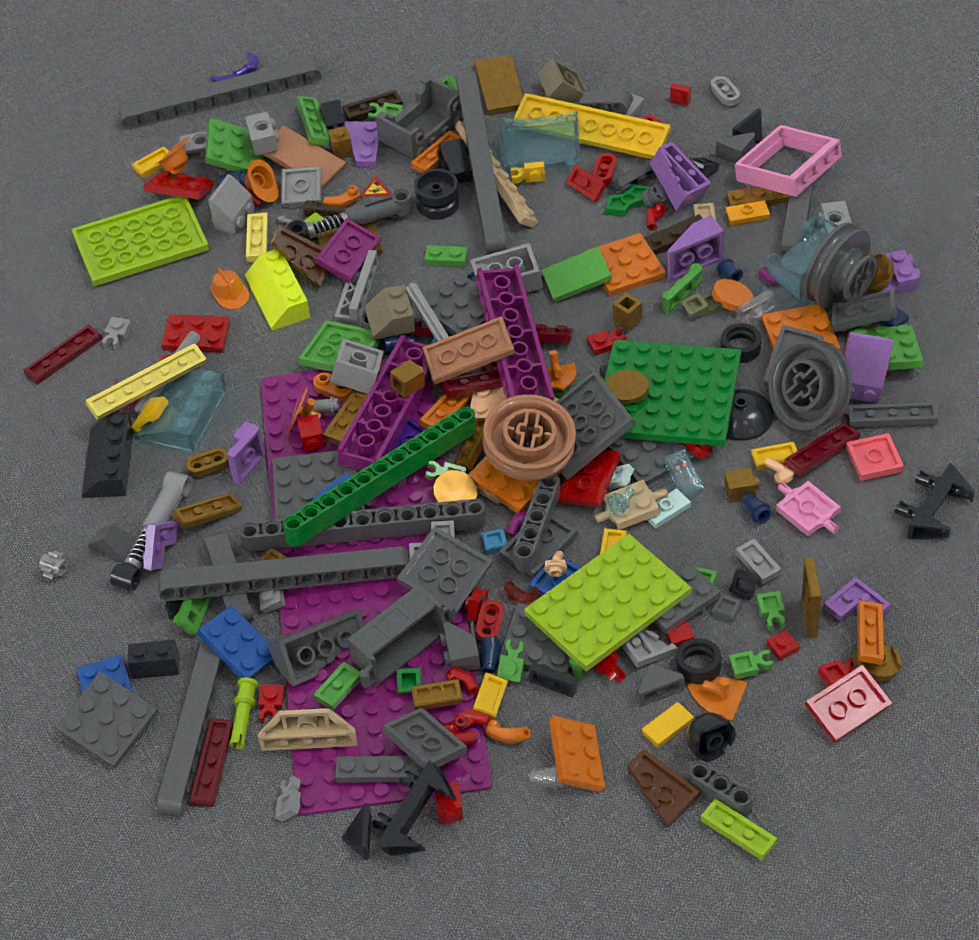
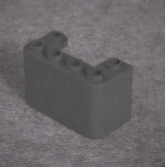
[375,75,463,160]

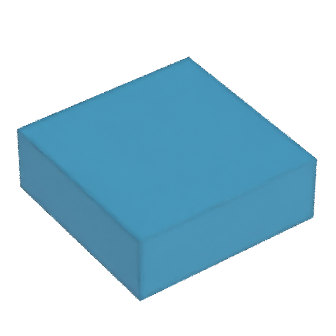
[481,528,507,555]

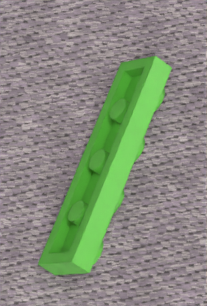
[296,95,330,146]

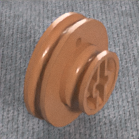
[483,395,576,480]

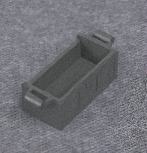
[348,584,456,688]

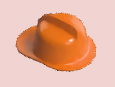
[155,137,189,174]
[245,159,279,202]
[210,268,249,310]

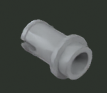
[312,396,339,414]

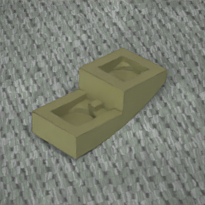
[680,291,725,318]

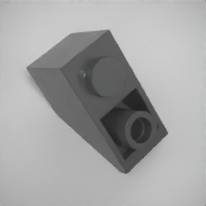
[440,622,480,671]

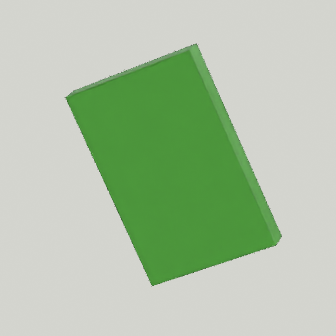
[541,247,613,303]

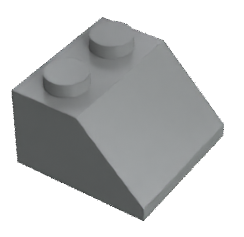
[208,174,255,235]
[330,339,384,394]

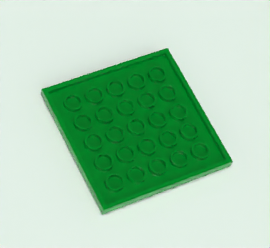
[605,340,741,447]

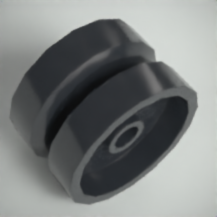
[414,169,460,219]

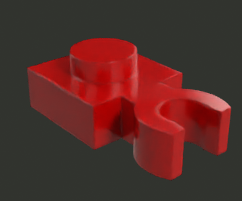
[587,328,626,356]
[817,658,857,687]
[258,685,285,724]

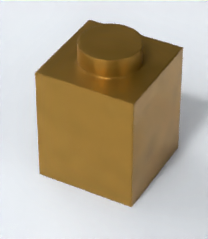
[328,126,353,159]
[613,292,642,331]
[390,360,425,398]
[724,468,759,503]

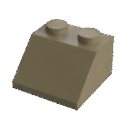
[538,58,587,103]
[365,284,415,340]

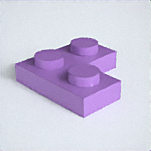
[143,520,178,570]
[823,577,891,622]

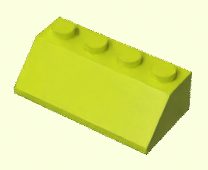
[245,249,310,331]

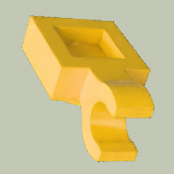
[510,161,545,184]

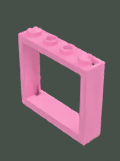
[735,125,842,197]

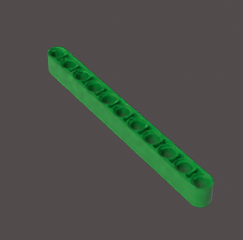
[283,407,476,546]

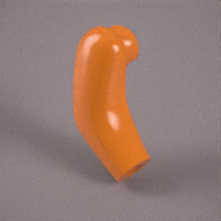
[323,185,360,208]
[485,720,531,744]

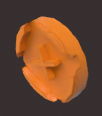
[712,279,753,312]

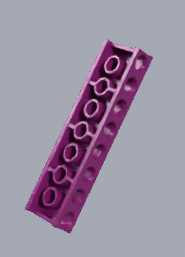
[475,264,554,401]
[337,335,432,471]

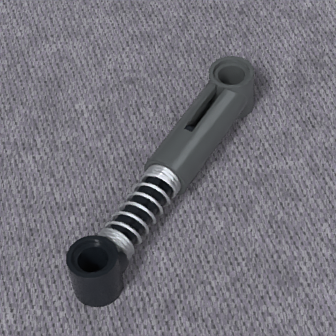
[287,188,413,240]

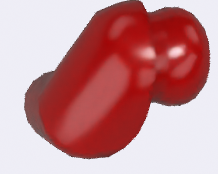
[646,203,666,230]
[446,667,479,695]
[443,722,477,744]

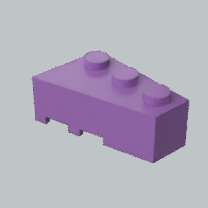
[650,142,711,211]

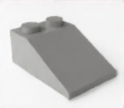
[471,243,543,293]

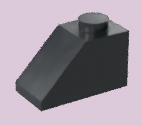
[319,99,345,130]

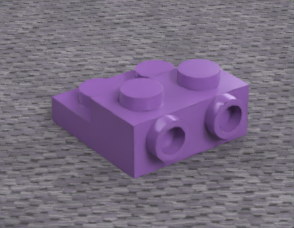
[876,249,921,294]
[227,421,266,485]

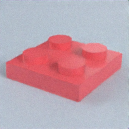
[846,433,904,481]

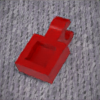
[465,587,489,621]
[595,651,626,683]

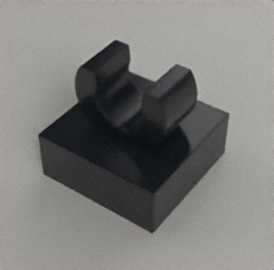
[729,568,759,601]

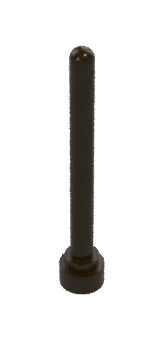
[304,200,399,221]

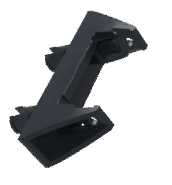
[894,463,975,539]
[373,760,457,856]

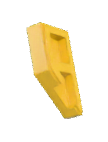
[131,397,169,432]

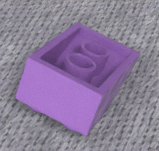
[668,216,724,282]
[843,332,894,403]

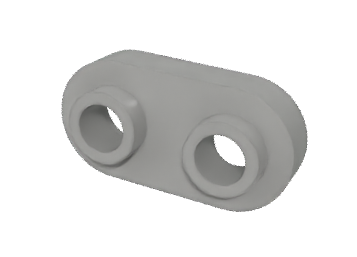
[711,76,740,106]

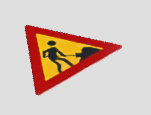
[359,176,391,197]

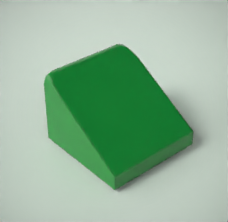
[397,668,422,693]

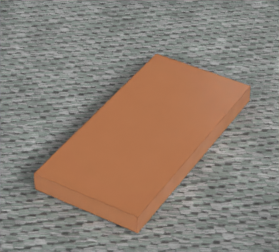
[263,126,346,190]
[422,316,516,384]

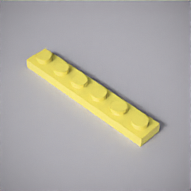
[85,343,207,420]

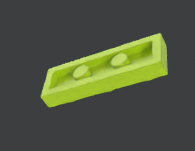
[701,798,777,861]

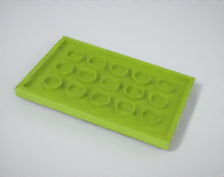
[71,196,209,287]
[524,534,692,672]

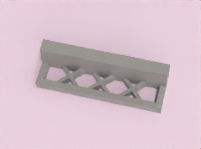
[334,250,378,324]

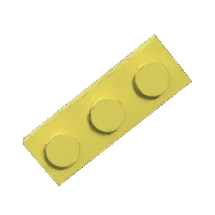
[246,213,268,262]

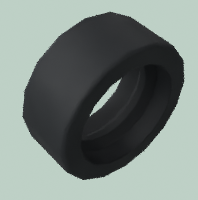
[721,323,762,363]
[676,638,722,684]

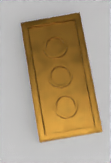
[475,55,523,115]

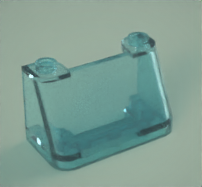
[499,111,581,170]
[764,214,838,306]

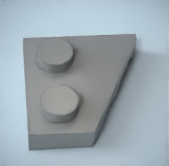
[622,628,677,668]

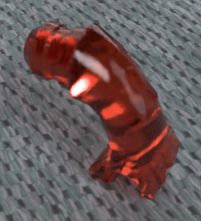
[504,581,543,605]

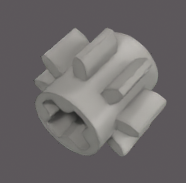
[39,550,68,579]

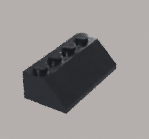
[82,412,134,498]

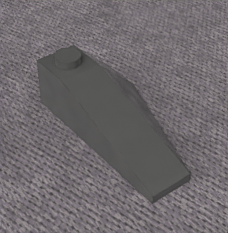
[267,609,364,686]

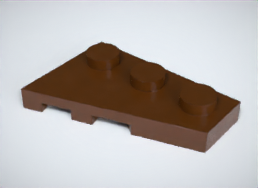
[270,225,327,289]
[628,749,700,828]

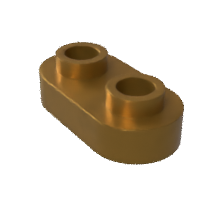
[186,448,229,477]

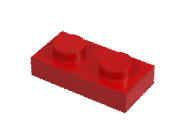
[566,165,607,202]

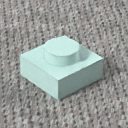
[608,464,634,490]

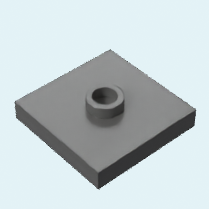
[281,166,322,207]

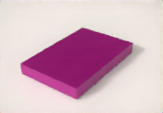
[315,218,381,283]

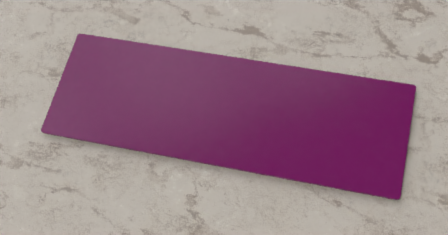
[261,361,492,816]

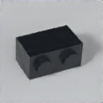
[436,138,473,184]
[127,640,180,679]

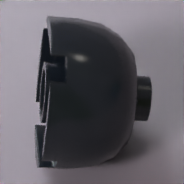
[686,712,736,762]

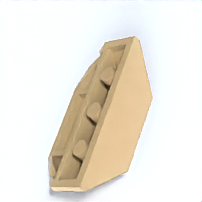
[258,708,358,751]

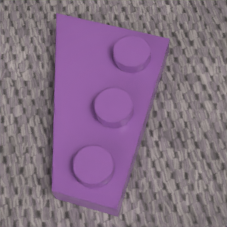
[344,121,380,167]

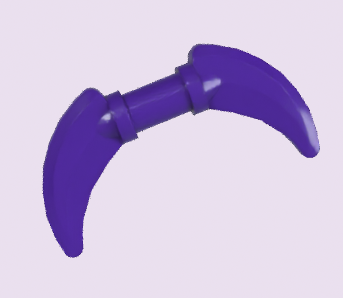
[210,52,258,82]

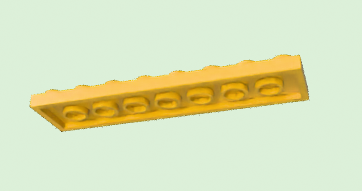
[512,93,671,159]

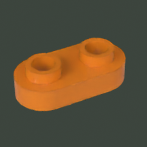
[313,373,353,402]

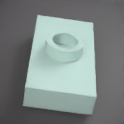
[647,488,691,529]

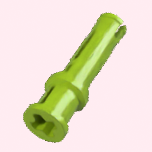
[229,677,259,749]

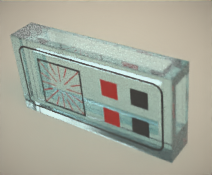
[663,449,704,497]

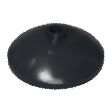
[727,389,773,441]

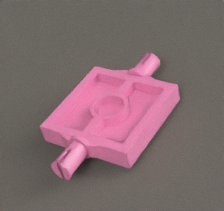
[776,481,841,536]

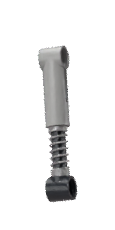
[110,471,192,591]

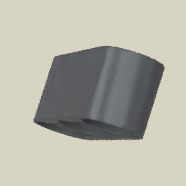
[577,90,633,115]
[689,761,752,817]

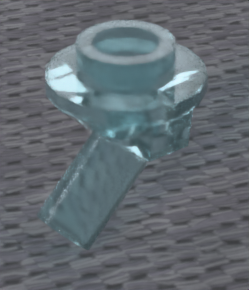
[608,487,635,515]

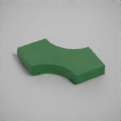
[605,185,650,217]

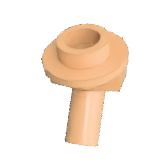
[764,457,795,484]
[544,551,567,577]

